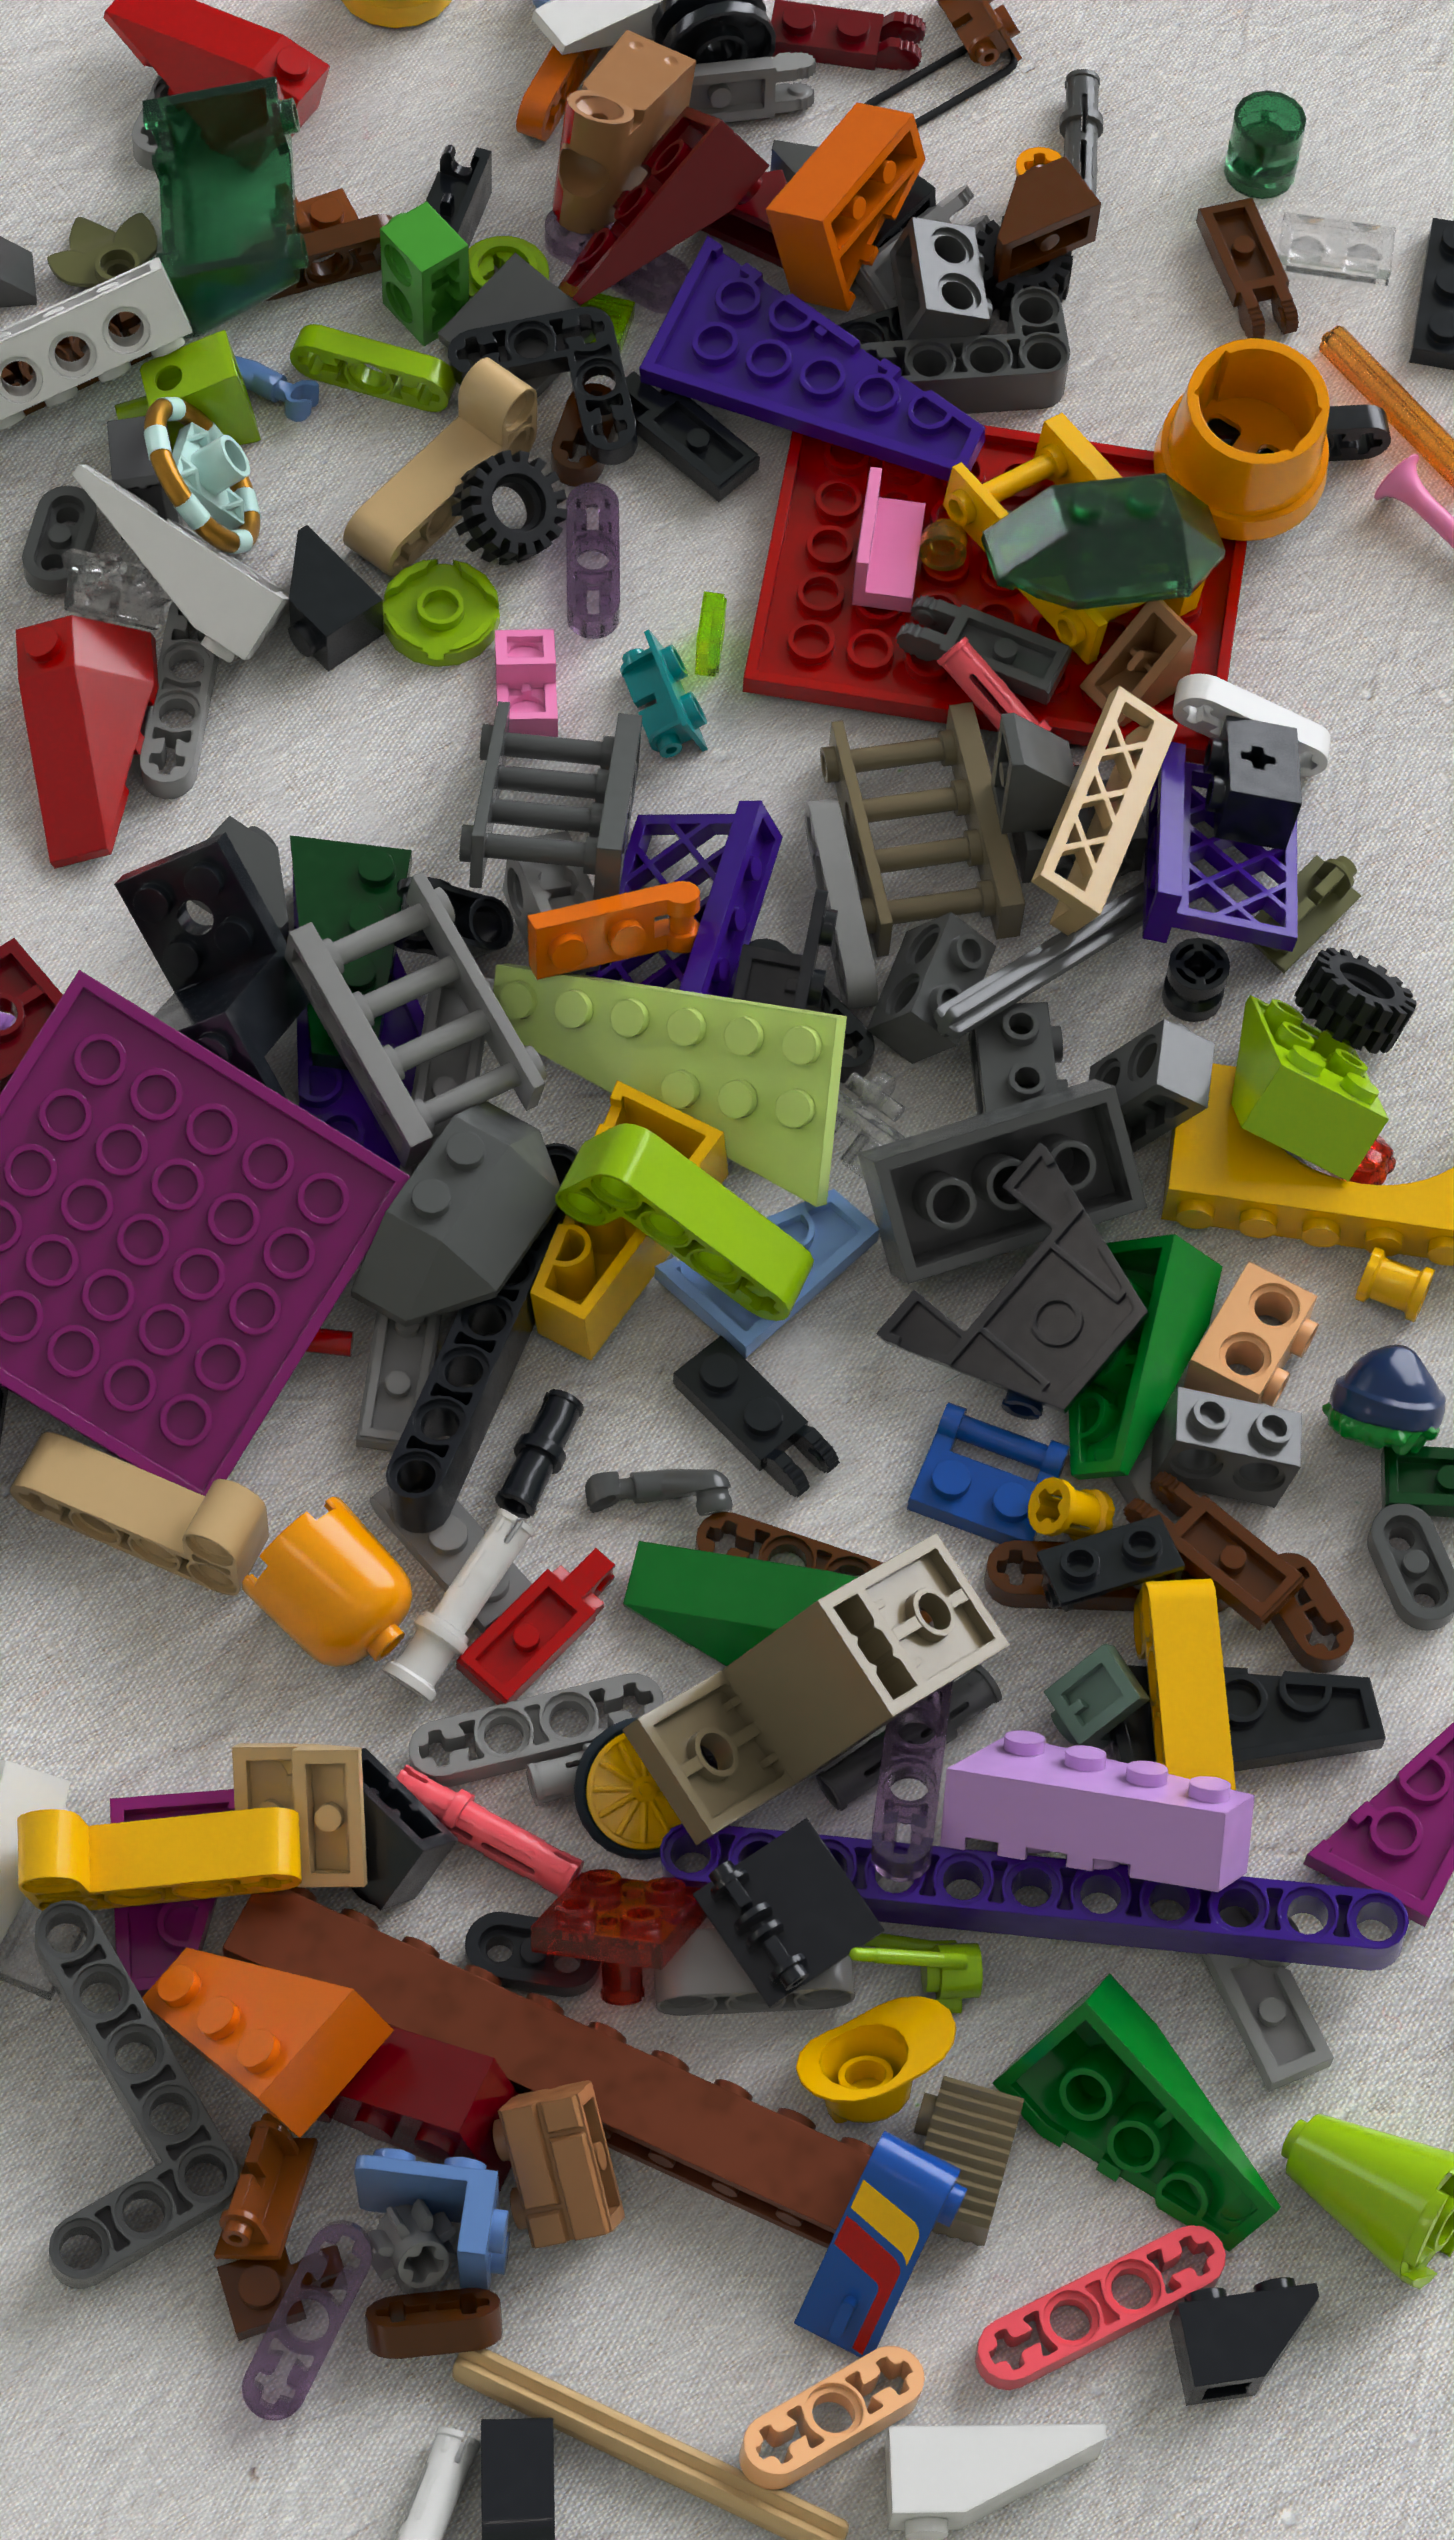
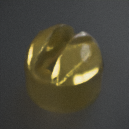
[919,518,968,571]

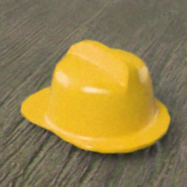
[796,1996,957,2123]

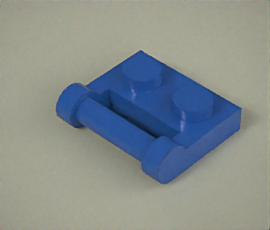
[907,1402,1070,1544]

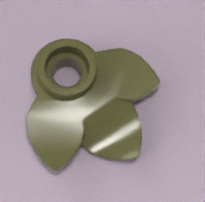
[47,213,158,288]

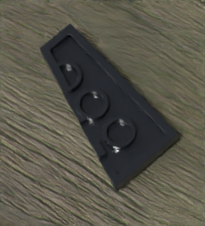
[1109,1665,1386,1772]

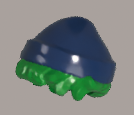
[1322,1344,1446,1455]

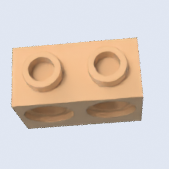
[1183,1261,1319,1407]

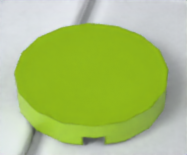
[383,559,500,667]

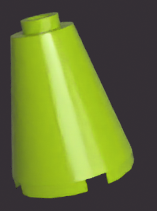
[1281,2114,1454,2289]

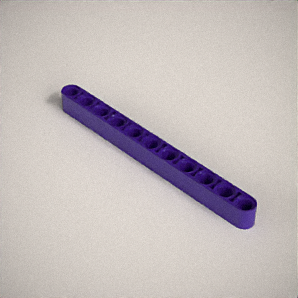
[660,1824,1409,1971]

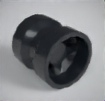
[1162,938,1230,1022]

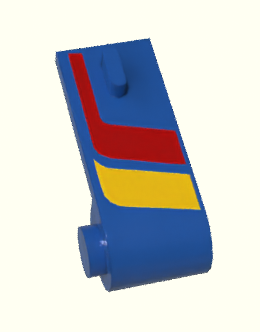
[794,2131,968,2358]

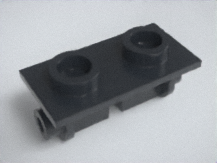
[1036,1514,1185,1612]

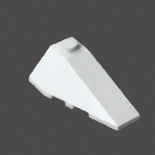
[531,0,662,55]

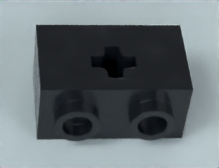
[1203,715,1302,850]
[351,1748,458,1911]

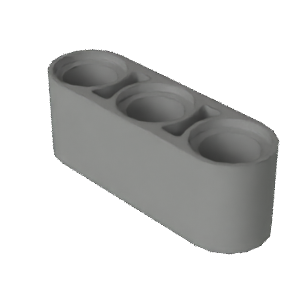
[652,1928,855,2016]

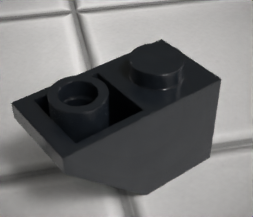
[1169,2277,1320,2406]

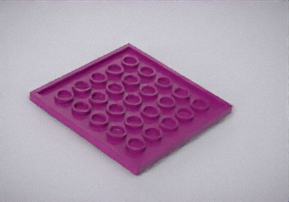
[0,970,411,1496]

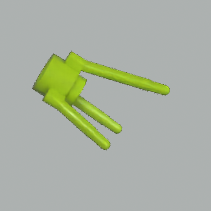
[849,1933,983,2013]

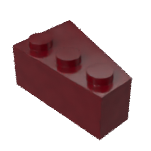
[317,2026,518,2192]

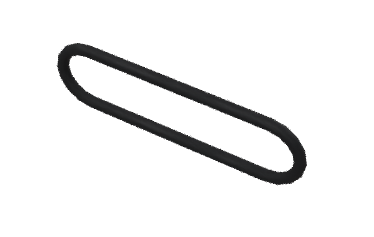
[864,45,1018,128]

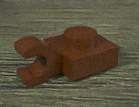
[217,2245,349,2341]

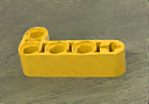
[1133,1579,1236,1790]
[17,1807,302,1911]

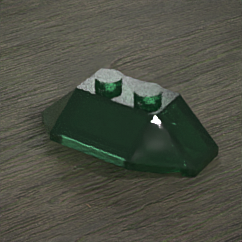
[981,473,1226,610]

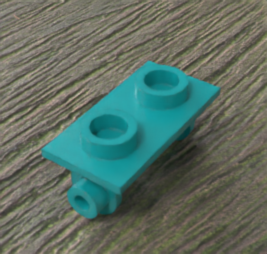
[620,629,708,758]

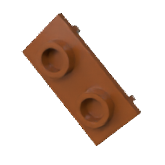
[937,0,1022,66]
[214,2113,318,2260]

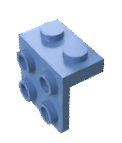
[354,2148,510,2290]

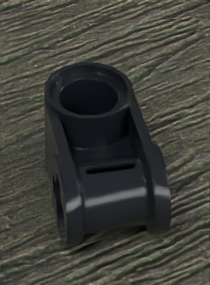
[393,877,514,959]

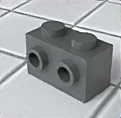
[968,1002,1068,1116]

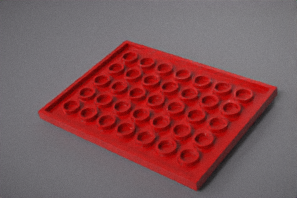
[742,425,1247,764]

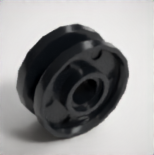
[651,0,776,64]

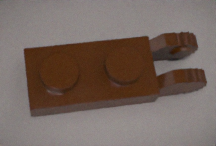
[1196,198,1299,339]
[1123,1471,1305,1631]

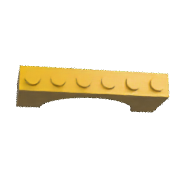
[1161,1063,1454,1266]

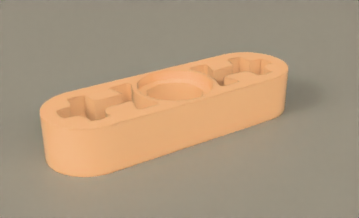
[739,2346,925,2490]

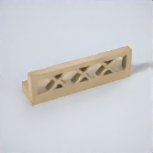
[1031,686,1178,936]

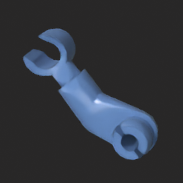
[235,356,319,422]

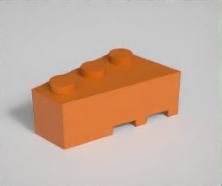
[766,102,926,312]

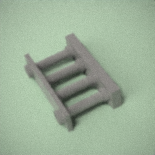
[284,871,547,1169]

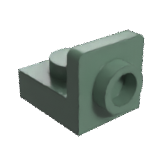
[1043,1644,1150,1749]

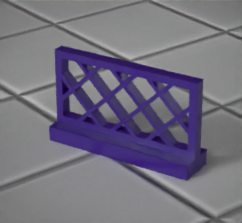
[1142,742,1298,952]
[585,800,783,998]

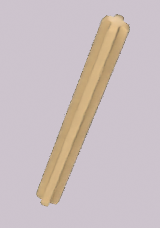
[452,2349,849,2540]

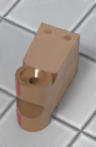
[552,30,696,234]

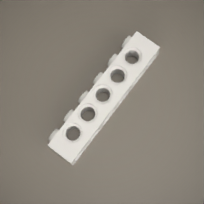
[0,257,193,430]

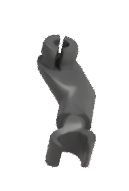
[585,1469,733,1516]

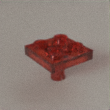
[531,1869,707,2006]

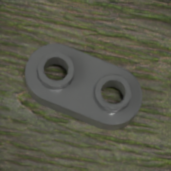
[22,486,98,595]
[1367,1503,1454,1631]

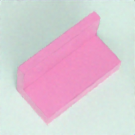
[852,467,926,612]

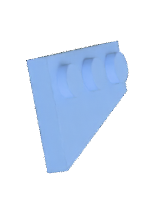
[654,1189,880,1359]

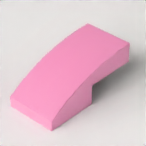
[495,629,558,737]

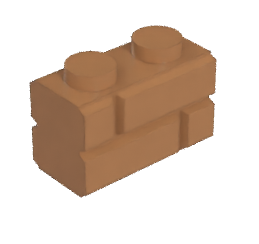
[493,2080,625,2249]

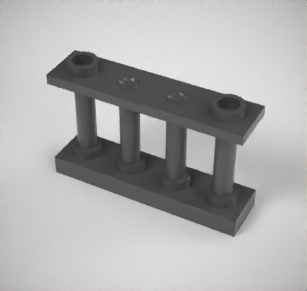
[459,701,643,900]

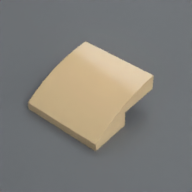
[232,1743,368,1887]

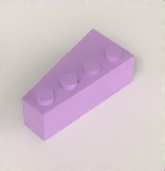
[940,1730,1255,1892]

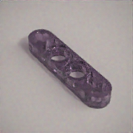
[871,1681,954,1882]

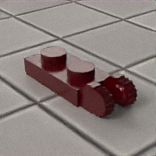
[771,0,926,71]

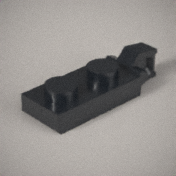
[626,371,760,502]

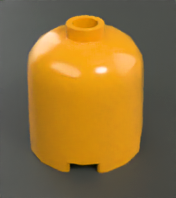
[242,1497,412,1667]

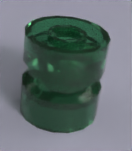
[1224,90,1307,199]

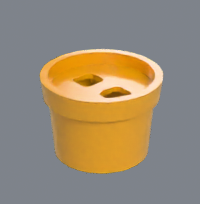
[1153,338,1330,541]

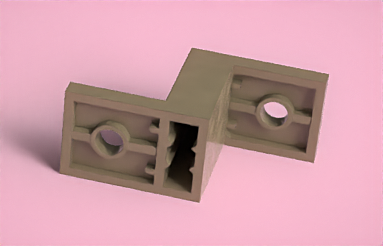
[622,1533,1010,1846]

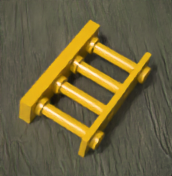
[943,413,1209,665]

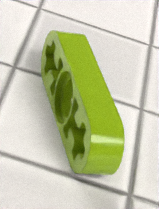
[290,324,457,412]

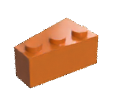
[142,1947,394,2138]

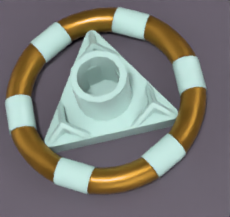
[144,397,261,554]

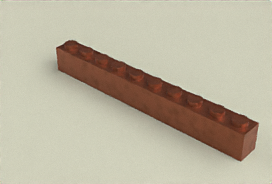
[222,1887,874,2249]

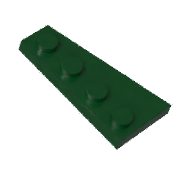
[290,835,412,1070]

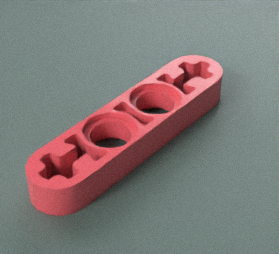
[975,2225,1226,2390]

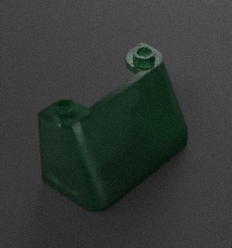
[142,76,309,340]

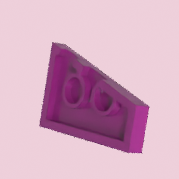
[1303,1722,1454,1927]
[110,1789,235,2001]

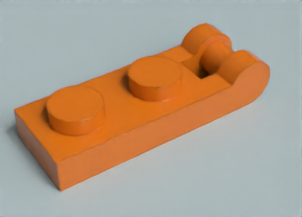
[527,881,700,980]

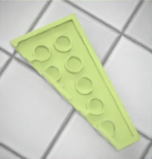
[493,963,847,1207]

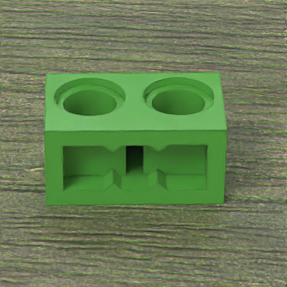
[380,201,469,346]

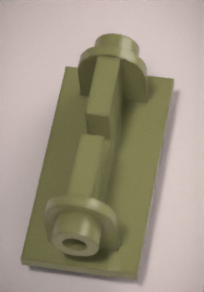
[1253,855,1361,974]

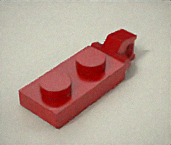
[456,1548,616,1705]

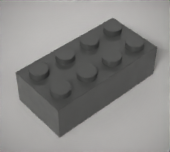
[857,1079,1148,1284]

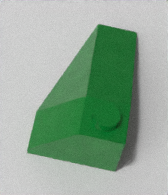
[1069,1234,1223,1480]
[623,1541,858,1667]
[992,1973,1281,2252]

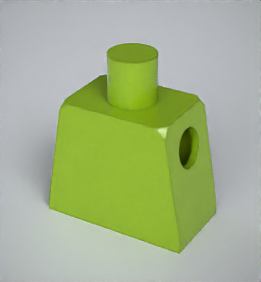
[115,330,261,452]

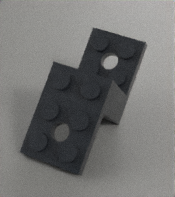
[114,832,310,1099]

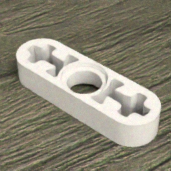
[1173,674,1331,776]

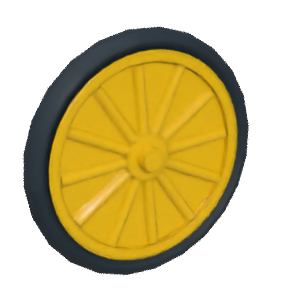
[574,1717,708,1860]

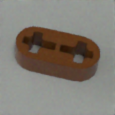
[551,383,616,487]
[1271,1552,1354,1673]
[365,2288,503,2359]

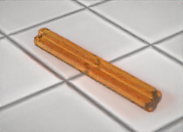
[1319,325,1454,488]

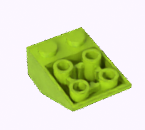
[1231,995,1389,1182]

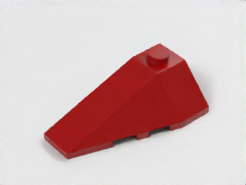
[103,0,330,176]
[16,615,159,869]

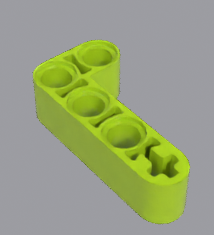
[555,1123,814,1321]

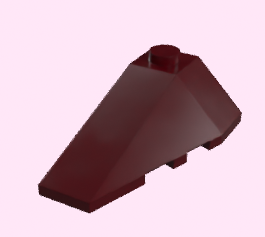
[558,106,770,305]

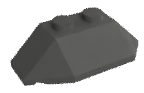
[351,1101,560,1327]

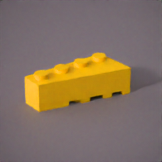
[530,1080,729,1360]

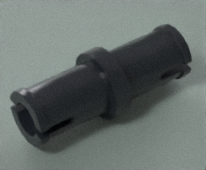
[495,1389,584,1519]

